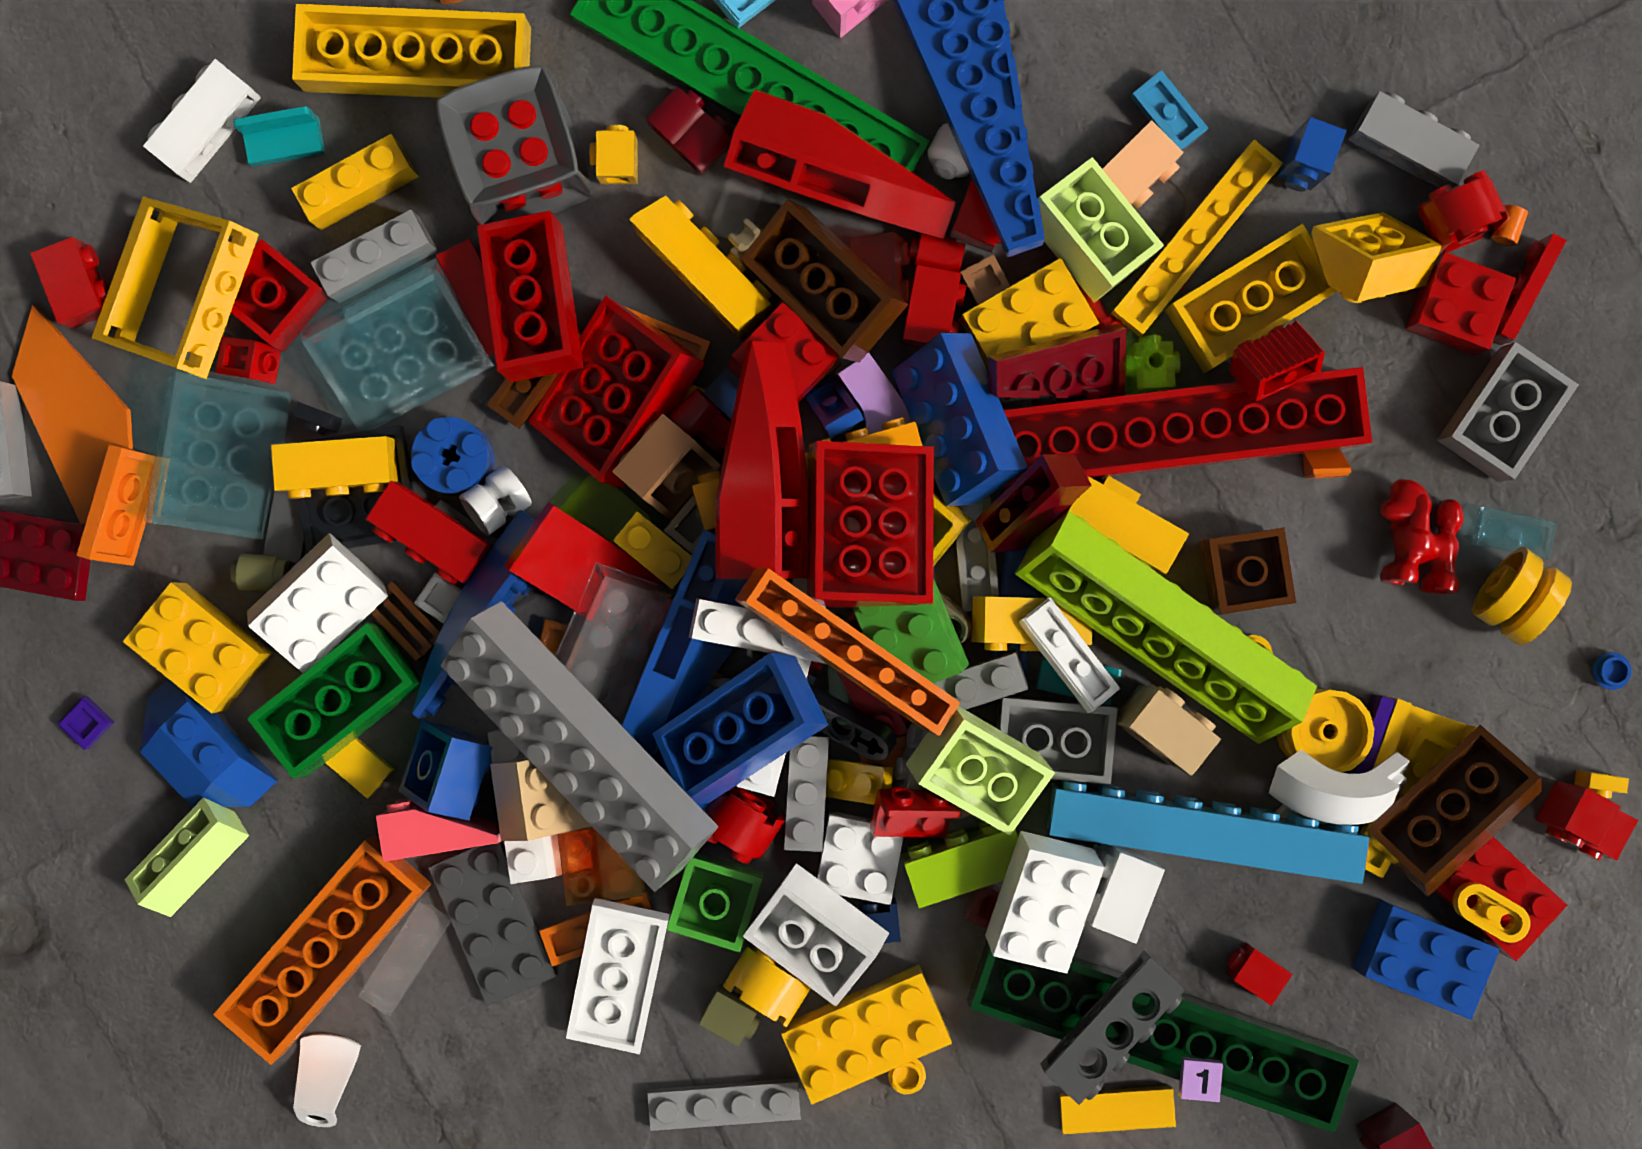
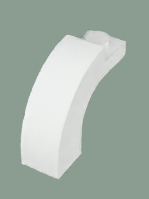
[1269,750,1410,825]

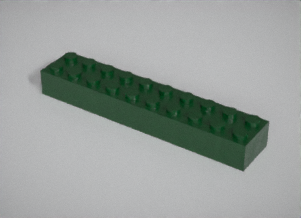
[967,940,1359,1133]

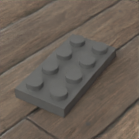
[428,841,558,1006]

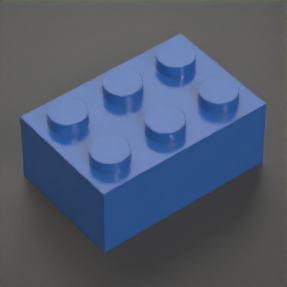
[1352,899,1500,1020]

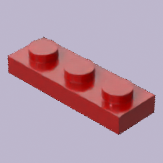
[1493,233,1567,345]

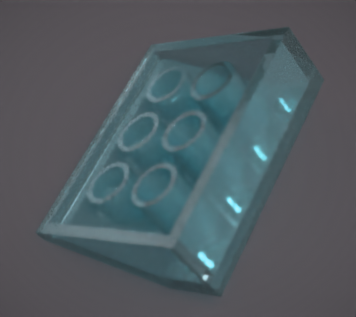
[301,258,494,432]
[145,371,292,540]

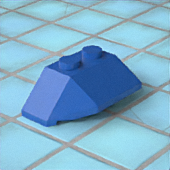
[140,679,279,807]

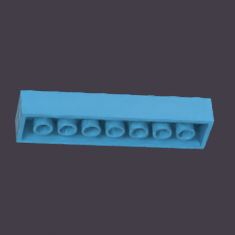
[1046,780,1370,884]

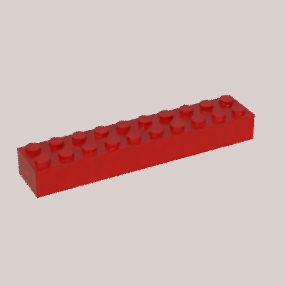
[998,367,1373,490]

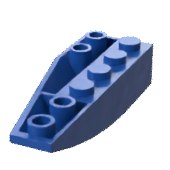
[412,510,536,719]
[622,529,748,757]

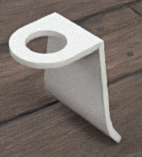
[293,1034,361,1127]

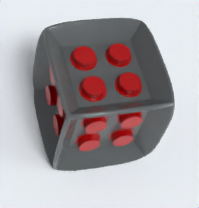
[436,66,593,225]

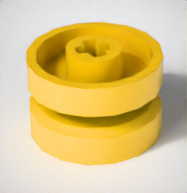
[1472,547,1572,645]
[1276,688,1374,773]

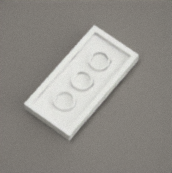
[566,898,670,1054]

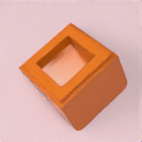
[1303,449,1351,479]

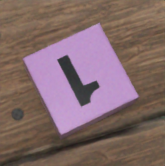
[1178,1057,1223,1102]

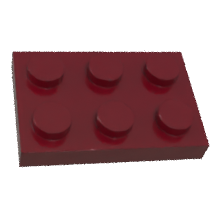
[0,510,91,601]

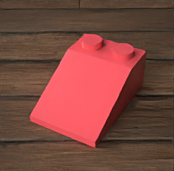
[376,798,501,862]

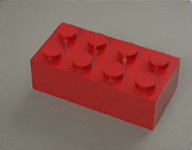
[477,210,584,383]
[1434,837,1568,961]

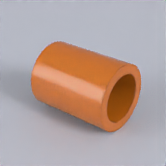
[1491,204,1528,246]

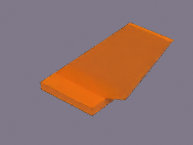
[12,304,165,566]

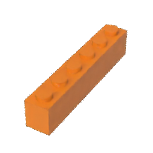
[735,566,961,736]

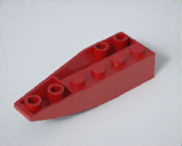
[723,89,957,239]
[715,341,808,579]

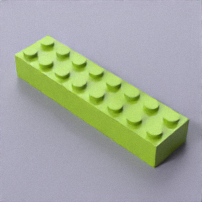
[1015,511,1317,744]

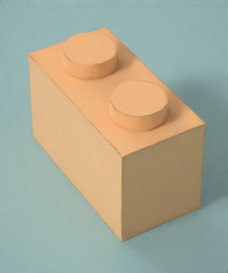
[1103,120,1184,210]

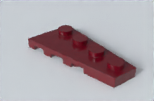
[988,324,1127,399]

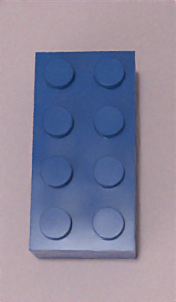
[891,333,1028,506]
[652,652,829,803]

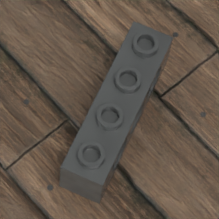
[1040,951,1185,1105]

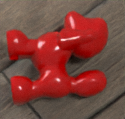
[1380,479,1464,595]

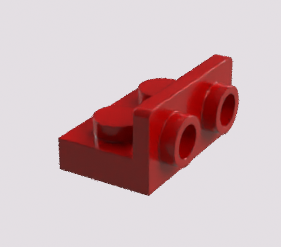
[870,787,961,837]

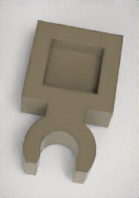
[728,219,763,274]

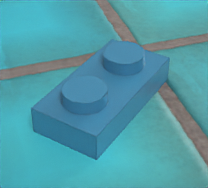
[1130,70,1209,150]

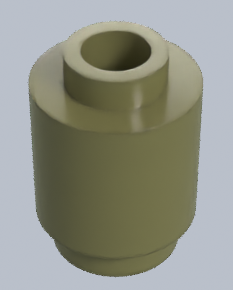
[230,553,291,592]

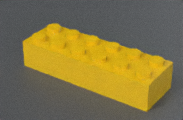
[292,4,531,98]

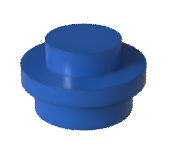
[1592,652,1632,690]

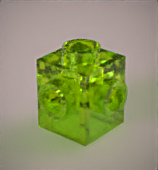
[1126,335,1180,393]

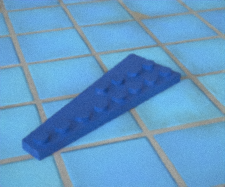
[893,0,1045,258]

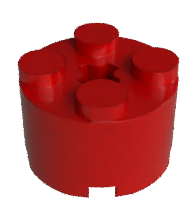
[1418,170,1510,254]
[705,787,786,864]

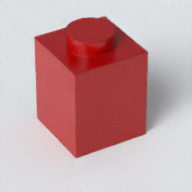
[1226,942,1293,1006]

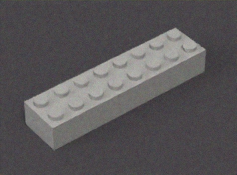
[441,601,719,892]

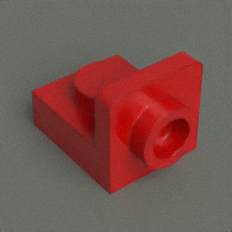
[215,336,281,384]

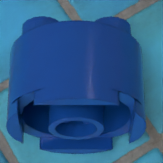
[411,417,495,496]

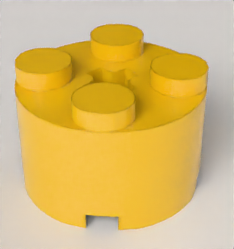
[723,945,811,1027]

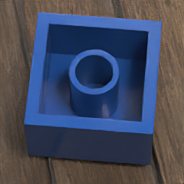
[398,720,493,820]

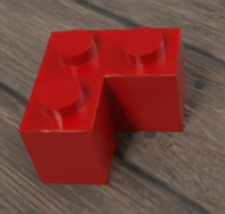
[1536,781,1638,861]

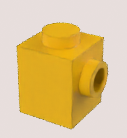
[589,125,638,184]

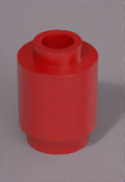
[908,233,965,272]

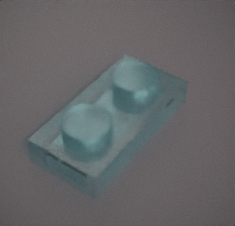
[1472,507,1558,559]

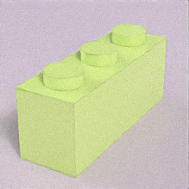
[124,797,249,917]

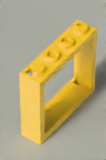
[91,196,259,379]

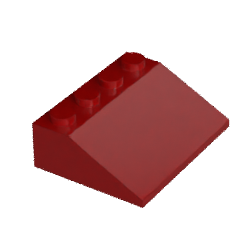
[528,295,705,489]
[807,441,934,607]

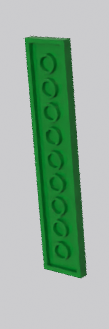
[570,0,930,172]

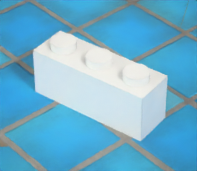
[143,59,261,183]

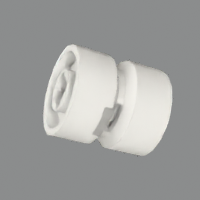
[459,465,532,536]

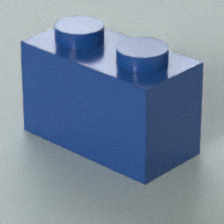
[1276,117,1347,192]

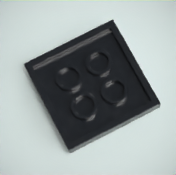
[293,425,414,554]

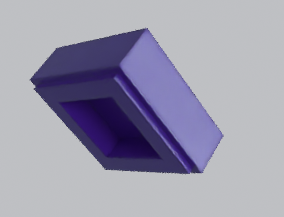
[57,696,114,750]

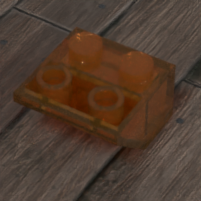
[557,826,646,906]

